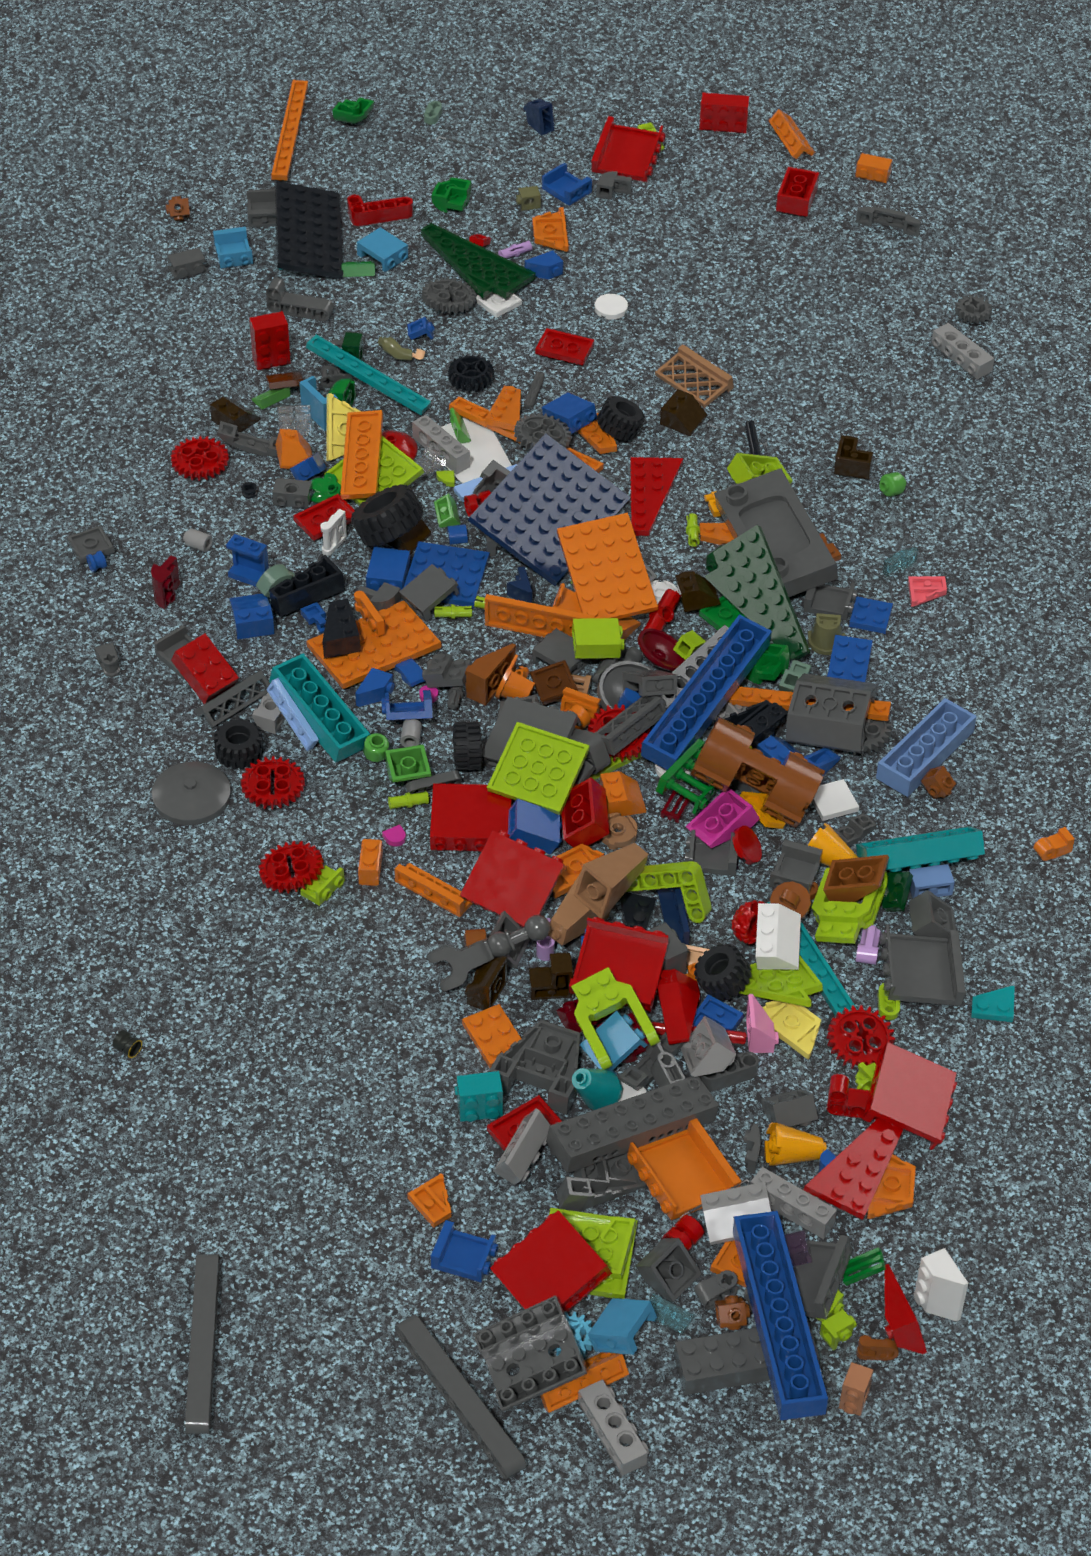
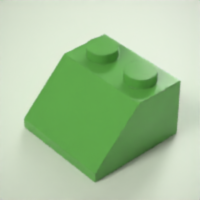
[385,744,431,782]

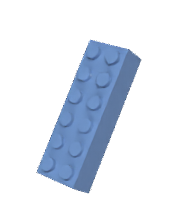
[876,698,977,797]

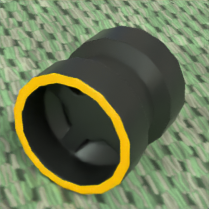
[112,1030,142,1058]

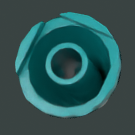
[572,1068,622,1110]

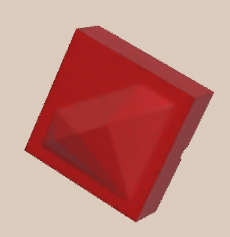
[469,233,491,246]

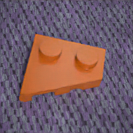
[407,1173,451,1228]

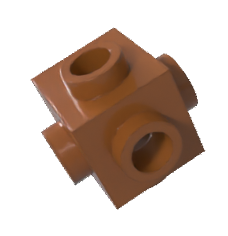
[166,196,190,221]
[921,765,956,799]
[715,1295,750,1330]

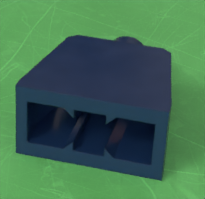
[524,99,555,136]

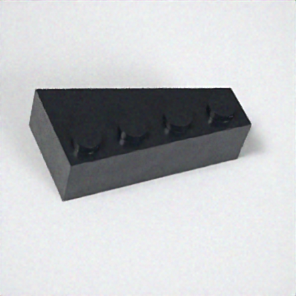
[269,555,345,617]

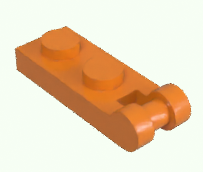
[354,591,385,636]

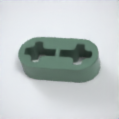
[424,101,442,125]

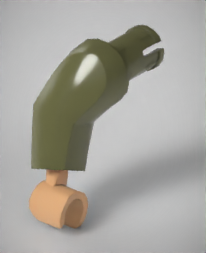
[378,336,425,360]

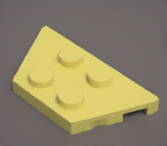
[326,393,361,462]
[762,1001,821,1059]

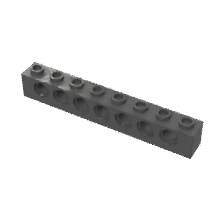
[633,625,728,726]

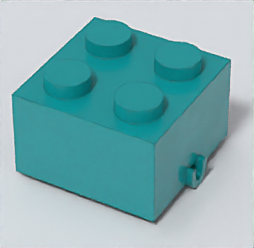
[454,1071,503,1122]

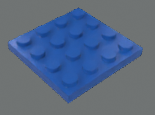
[403,542,490,608]

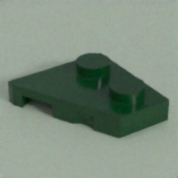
[882,872,913,912]

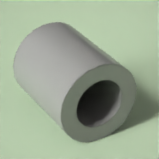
[183,528,213,552]
[400,719,422,747]

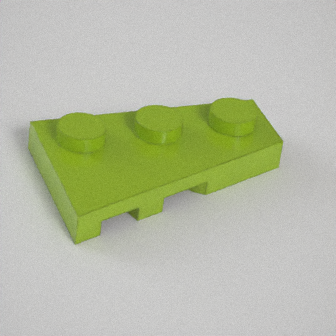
[592,1216,636,1279]

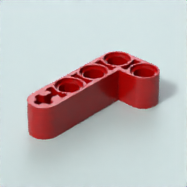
[347,194,413,226]
[827,1074,878,1120]

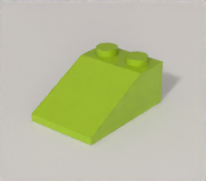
[727,453,793,484]

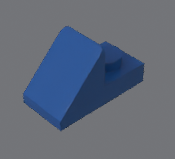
[290,452,327,481]

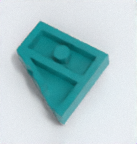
[971,986,1015,1022]

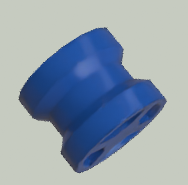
[86,551,107,572]

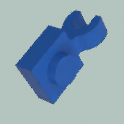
[300,602,326,633]

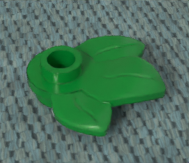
[311,473,341,503]

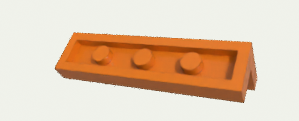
[769,109,815,159]
[394,863,473,917]
[539,1352,629,1413]

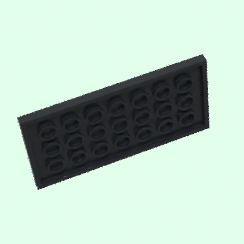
[275,181,343,279]

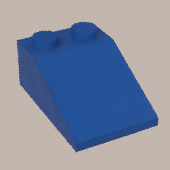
[229,593,274,639]

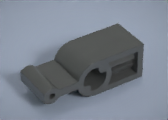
[646,1041,686,1088]

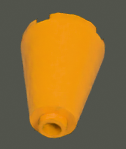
[808,823,859,867]
[764,1122,827,1166]

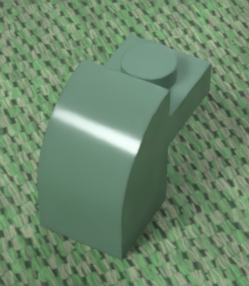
[256,564,295,597]
[779,660,812,692]

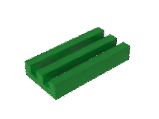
[843,1247,886,1286]

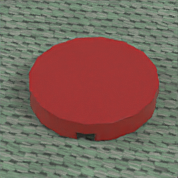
[732,825,762,865]

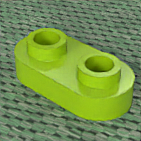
[877,983,900,1020]

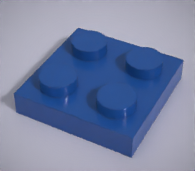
[849,597,893,634]

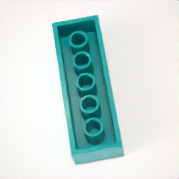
[269,653,370,763]
[856,826,985,872]

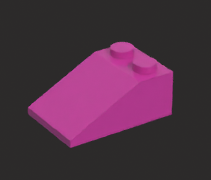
[685,788,760,848]

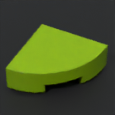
[436,470,455,487]

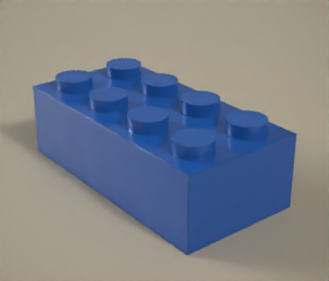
[827,635,873,682]

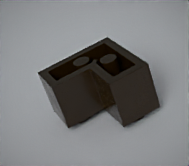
[834,435,873,480]
[529,952,573,1000]

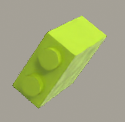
[572,618,624,659]

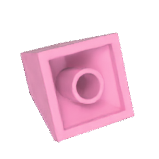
[746,994,779,1053]

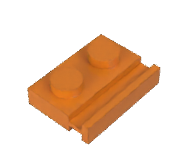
[560,687,601,718]

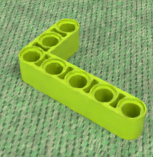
[626,861,712,923]

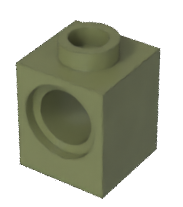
[516,186,541,211]

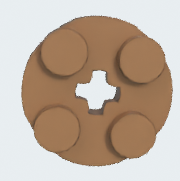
[600,813,637,850]

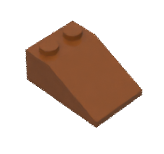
[465,643,516,706]
[823,855,889,902]

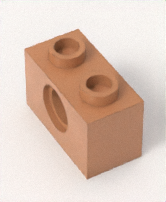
[839,1362,873,1416]

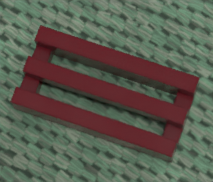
[660,790,694,823]

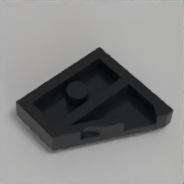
[618,892,656,931]

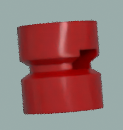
[464,490,491,517]
[662,1215,704,1251]

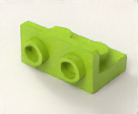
[300,865,345,906]

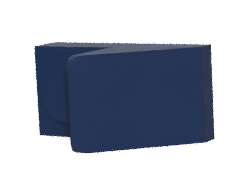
[507,567,532,603]

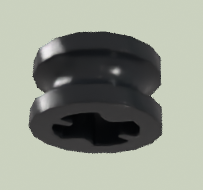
[241,482,258,499]

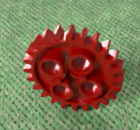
[171,436,229,481]
[587,704,650,762]
[241,756,305,809]
[258,841,324,893]
[826,1005,895,1069]

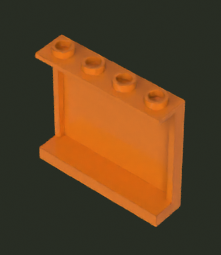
[627,1118,742,1221]

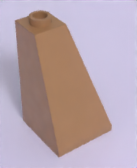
[574,843,649,919]
[548,872,610,946]

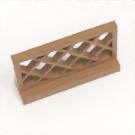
[655,344,733,408]

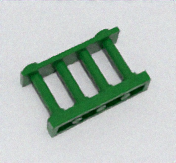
[656,739,719,814]

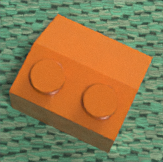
[600,771,646,816]

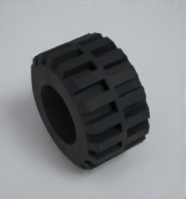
[597,396,645,441]
[214,718,264,770]
[453,721,482,771]
[694,944,752,1001]

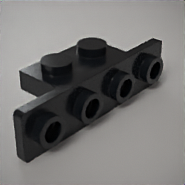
[744,702,788,749]

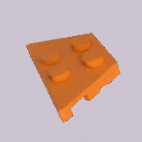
[532,207,569,252]
[553,844,604,899]
[867,1154,916,1219]

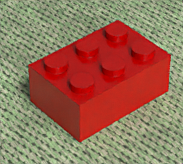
[699,92,749,133]
[776,167,819,217]
[249,311,291,370]
[171,633,239,704]
[561,777,610,848]

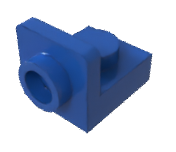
[407,317,435,340]

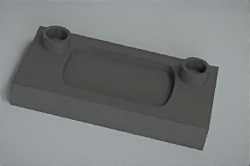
[714,468,838,597]

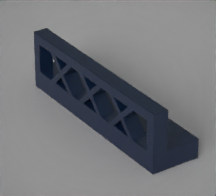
[656,874,690,945]

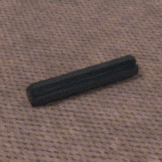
[745,420,761,455]

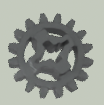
[955,295,992,324]

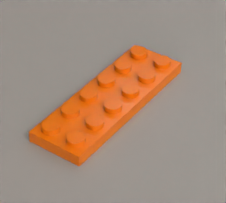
[340,410,383,500]
[485,594,595,637]

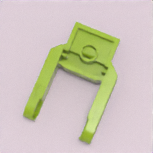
[811,868,888,944]
[571,967,660,1070]

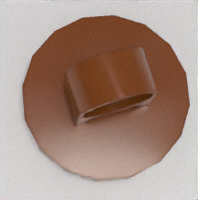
[770,882,811,919]

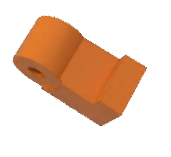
[1033,827,1075,861]

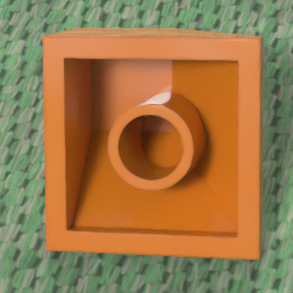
[275,429,312,469]

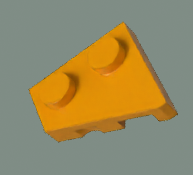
[740,791,786,829]

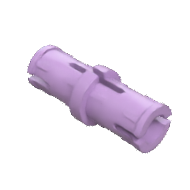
[498,241,532,259]

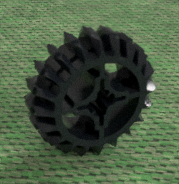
[448,354,494,393]

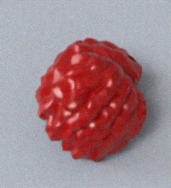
[731,900,765,944]

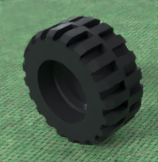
[351,484,423,547]

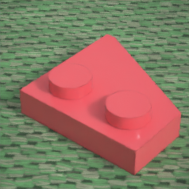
[908,576,947,607]

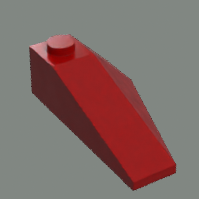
[657,969,701,1045]
[884,1264,927,1354]

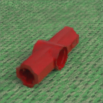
[643,589,680,631]

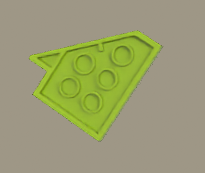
[739,955,823,1007]

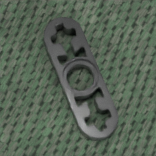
[405,770,462,794]

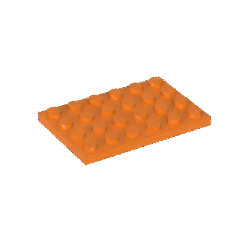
[557,513,658,619]
[306,600,441,689]

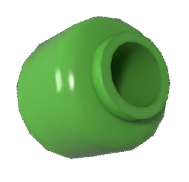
[879,472,906,497]
[363,733,389,762]

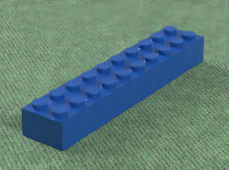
[641,614,772,770]
[733,1211,828,1421]

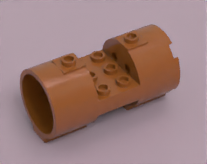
[690,717,825,828]

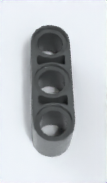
[700,1052,759,1092]

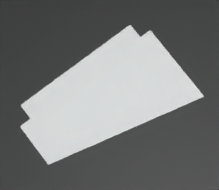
[442,417,512,483]

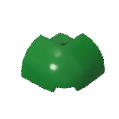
[332,97,374,124]
[431,178,472,213]
[325,378,356,407]
[746,644,790,684]

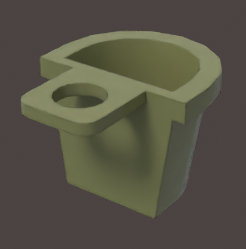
[807,613,845,655]

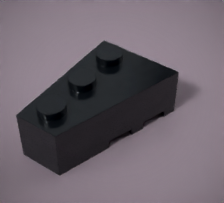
[322,599,361,659]

